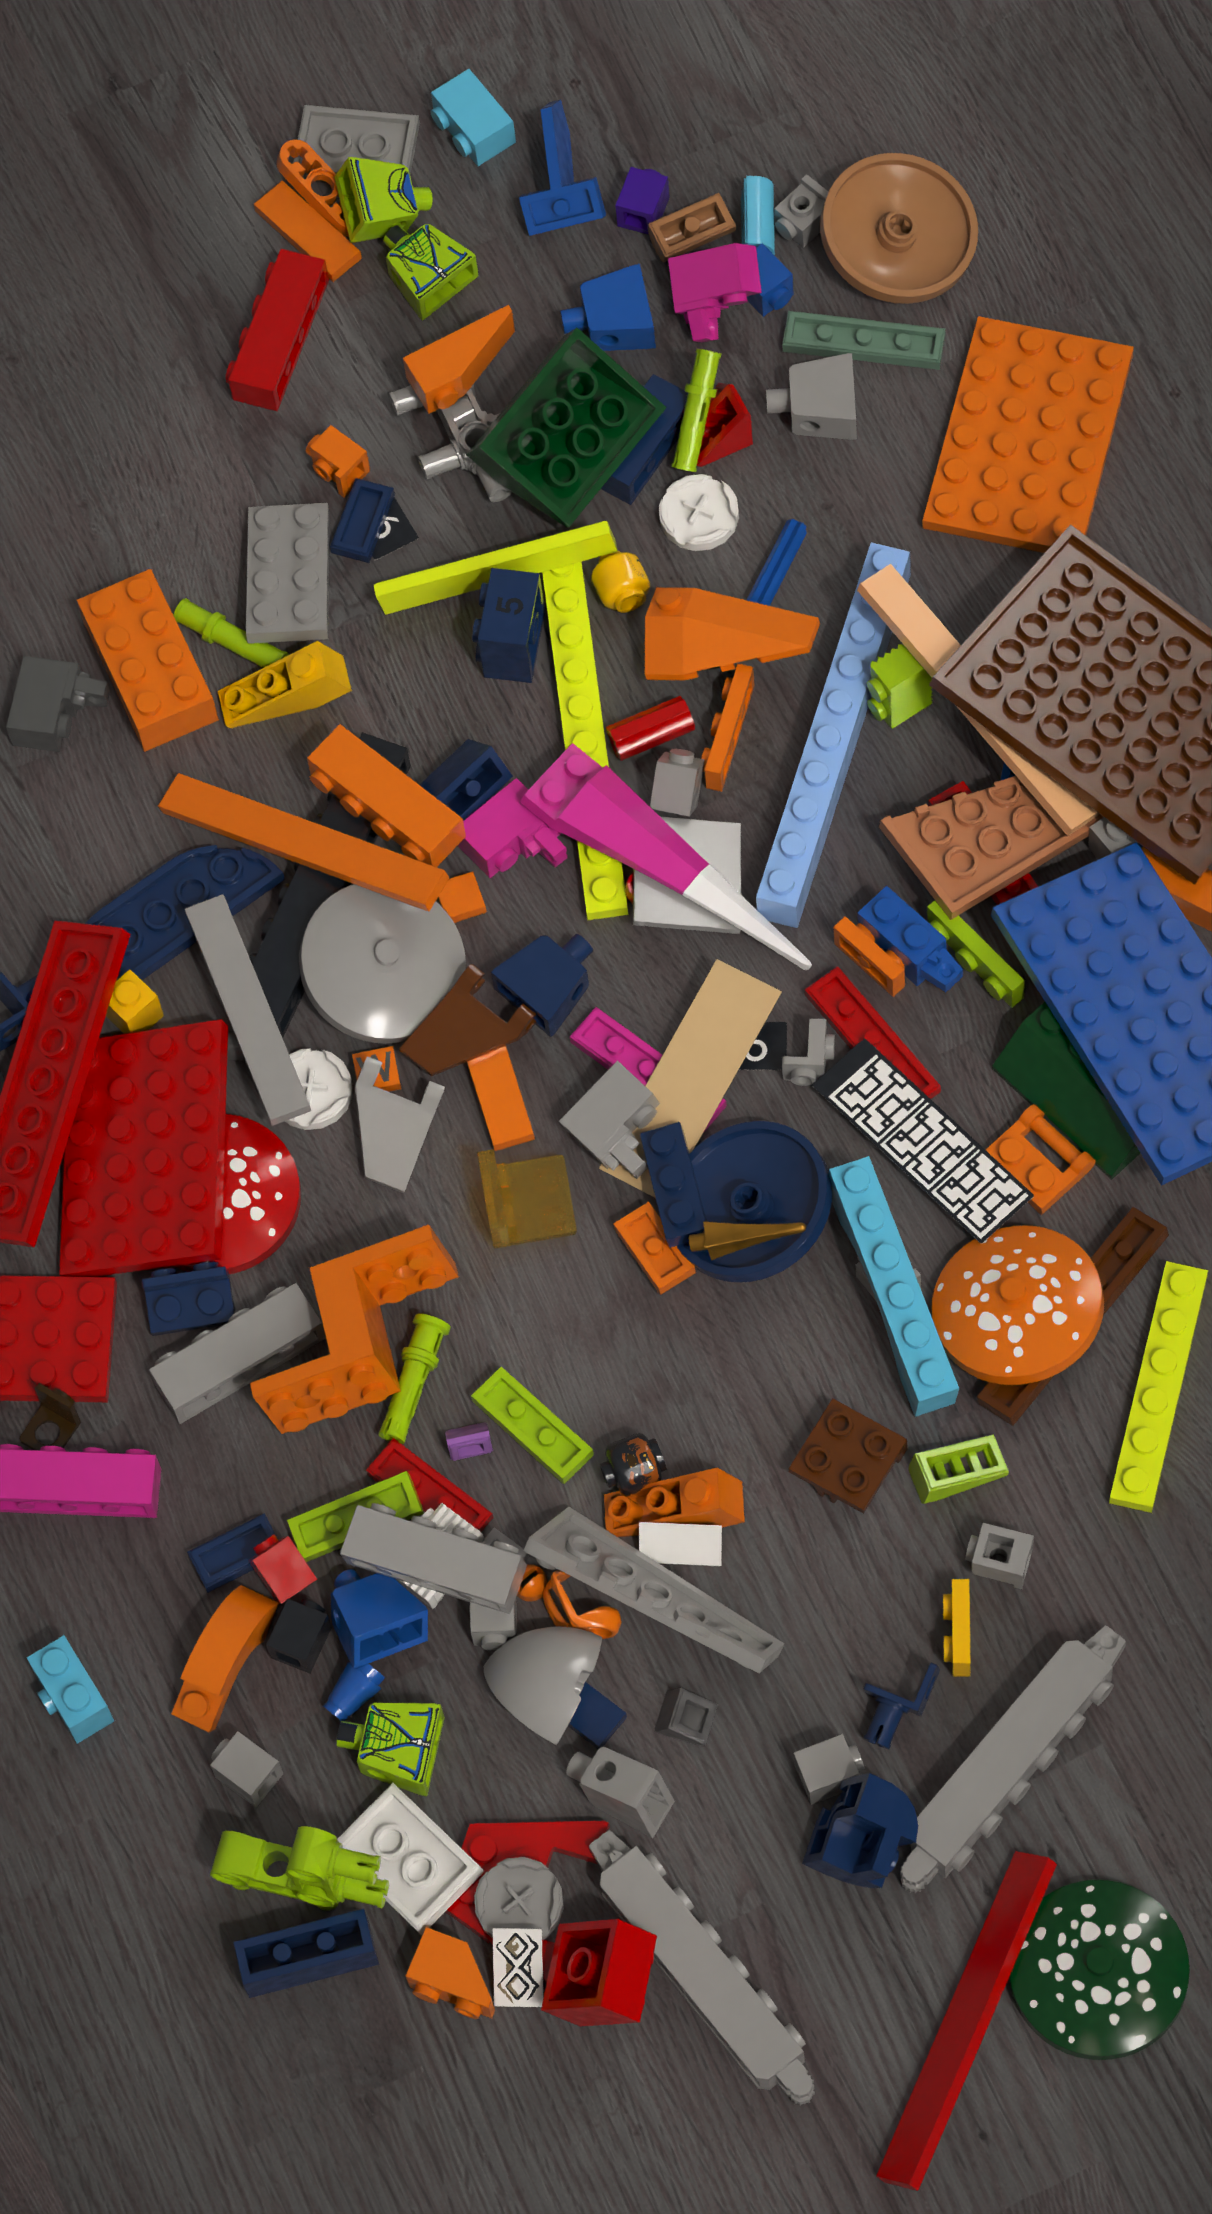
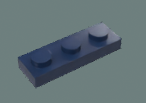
[640,1122,707,1248]

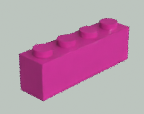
[0,1444,161,1518]

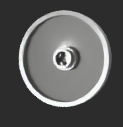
[299,884,466,1044]

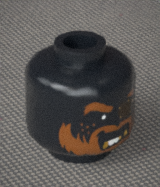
[599,1433,667,1496]

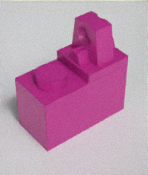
[668,243,762,343]
[458,778,568,878]

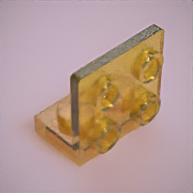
[477,1149,577,1249]

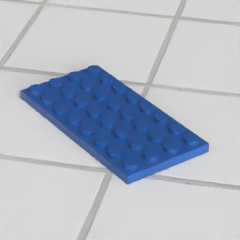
[991,842,1212,1186]

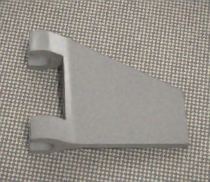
[355,1056,445,1193]

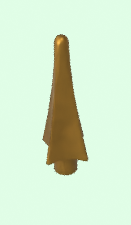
[689,1222,806,1260]

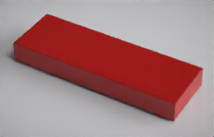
[366,1438,494,1532]

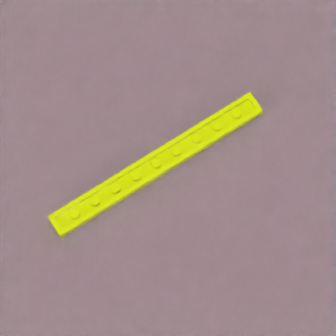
[542,562,629,920]

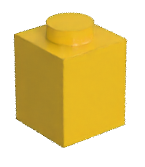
[106,969,164,1034]

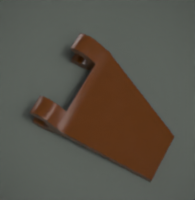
[399,964,536,1077]

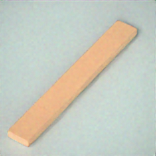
[857,564,1099,836]

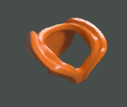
[543,1570,622,1639]

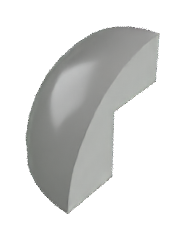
[483,1626,602,1745]

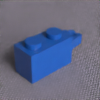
[857,886,963,992]

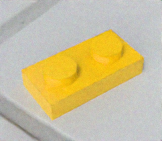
[943,1579,970,1677]

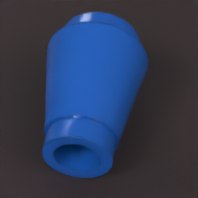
[323,1662,385,1721]

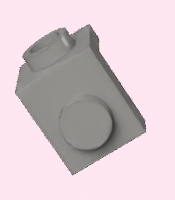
[782,1019,835,1086]

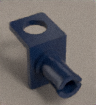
[0,972,38,1052]
[863,1662,940,1750]

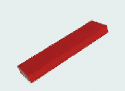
[805,966,941,1099]

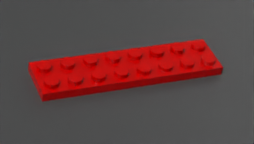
[0,920,131,1248]

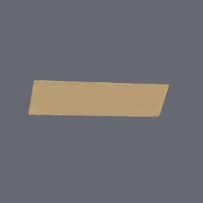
[599,959,782,1198]

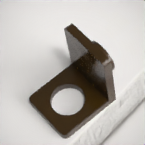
[20,1383,81,1451]

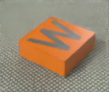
[352,1046,401,1092]

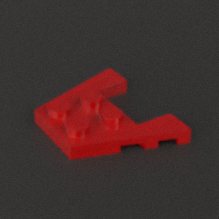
[445,1821,610,1984]

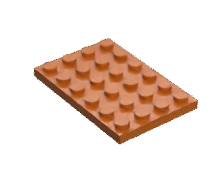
[922,316,1134,553]

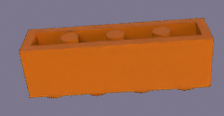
[307,724,466,867]

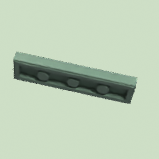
[782,311,946,370]

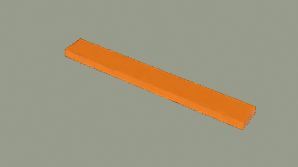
[158,773,449,912]

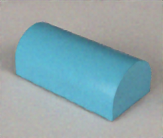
[741,175,775,255]

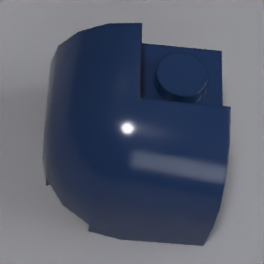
[802,1773,919,1888]

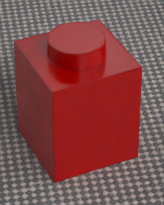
[248,1534,317,1604]

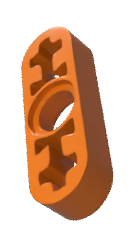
[277,140,349,237]

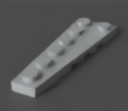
[523,1507,784,1674]

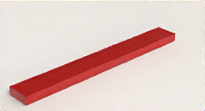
[876,1851,1057,2191]

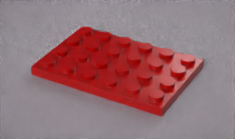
[59,1019,228,1277]

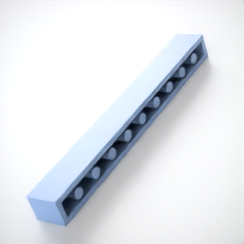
[756,542,911,928]

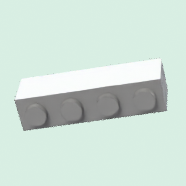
[149,1283,326,1424]
[340,1503,527,1614]

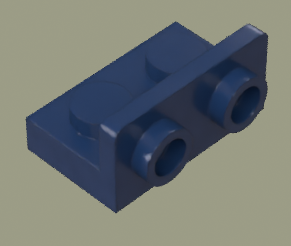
[142,1262,235,1336]

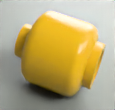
[591,551,651,613]

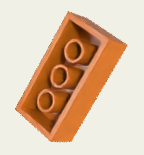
[77,569,219,752]

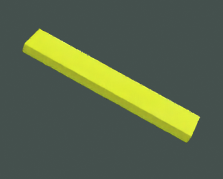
[374,521,618,615]

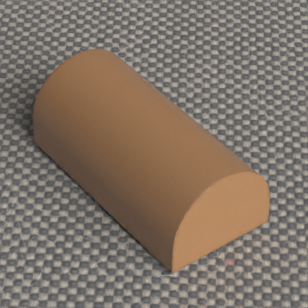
[648,193,736,262]

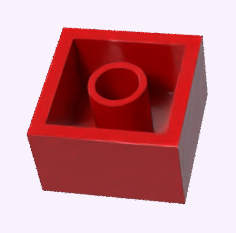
[541,1919,657,2027]

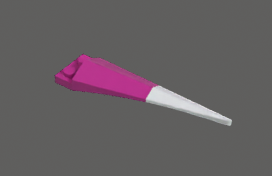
[520,743,812,970]

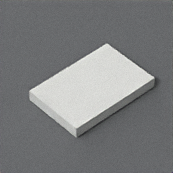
[337,1783,484,1935]

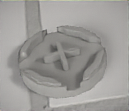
[474,1857,564,1940]

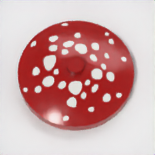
[174,1114,301,1274]

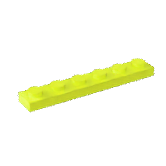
[1109,1261,1208,1513]

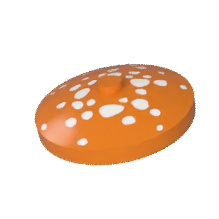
[932,1225,1104,1385]

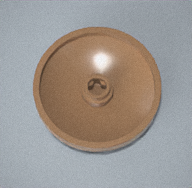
[820,153,978,304]

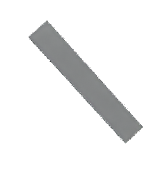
[185,894,311,1126]

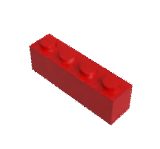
[226,249,329,412]

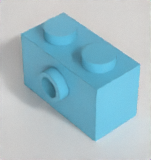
[27,1636,114,1744]

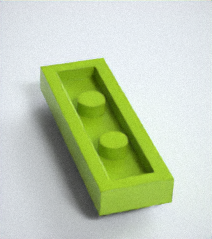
[927,901,1025,1008]
[471,1367,594,1484]
[287,1471,424,1562]

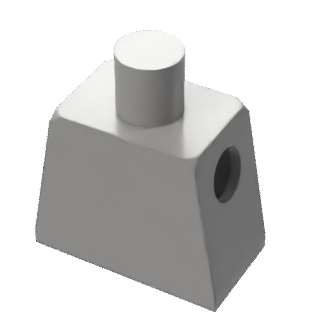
[766,353,857,440]
[566,1747,675,1838]

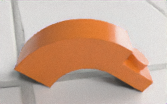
[171,1585,279,1733]

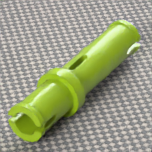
[671,348,721,472]
[173,598,289,668]

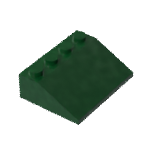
[466,327,667,528]

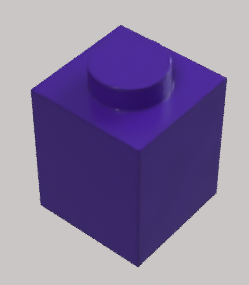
[615,167,670,235]

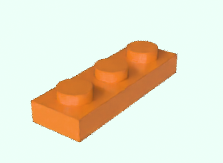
[701,663,755,792]

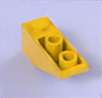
[218,641,352,728]

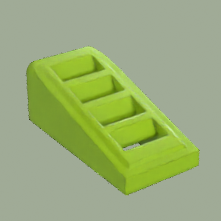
[909,1434,1009,1504]

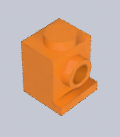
[306,425,370,498]

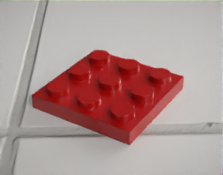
[0,1276,117,1403]

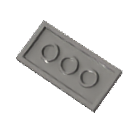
[246,503,330,644]

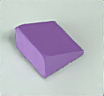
[445,1422,493,1461]

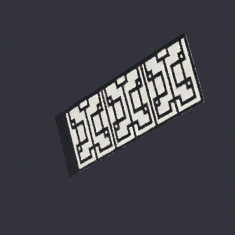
[812,1039,1034,1243]

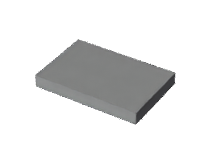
[293,105,420,181]

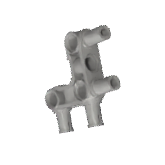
[388,385,511,502]

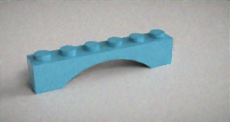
[828,1156,959,1417]

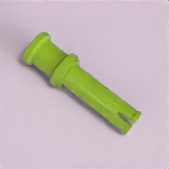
[378,1314,451,1444]

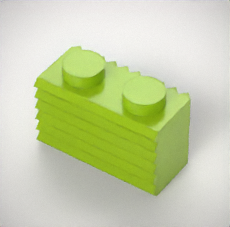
[866,644,933,729]

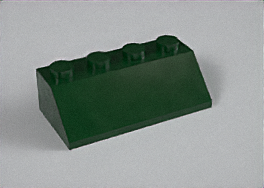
[992,1002,1140,1180]

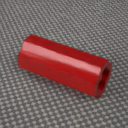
[606,696,695,761]

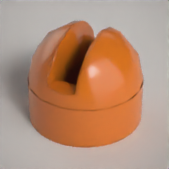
[517,1564,548,1602]

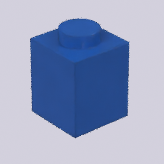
[747,243,794,317]

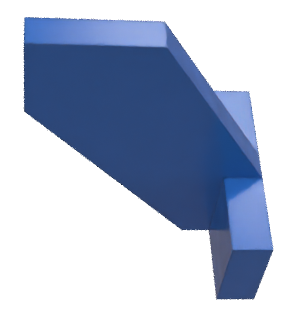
[519,99,606,236]

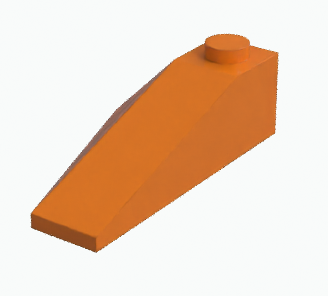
[645,587,820,680]

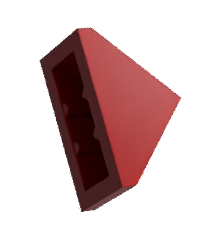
[697,383,753,467]

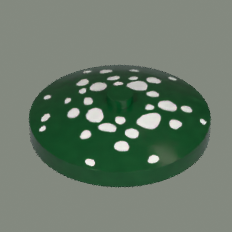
[1009,1880,1190,2060]

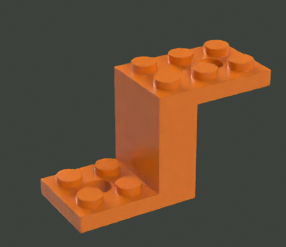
[250,1225,459,1434]

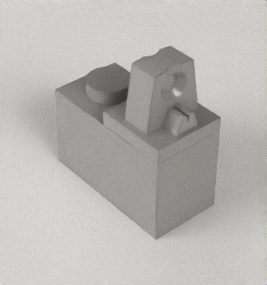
[559,1060,660,1179]

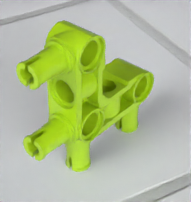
[210,1826,389,1911]

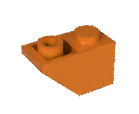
[406,1927,495,2019]

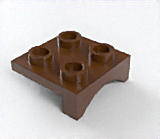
[789,1398,908,1514]

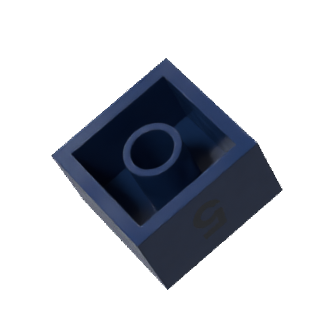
[472,568,545,683]

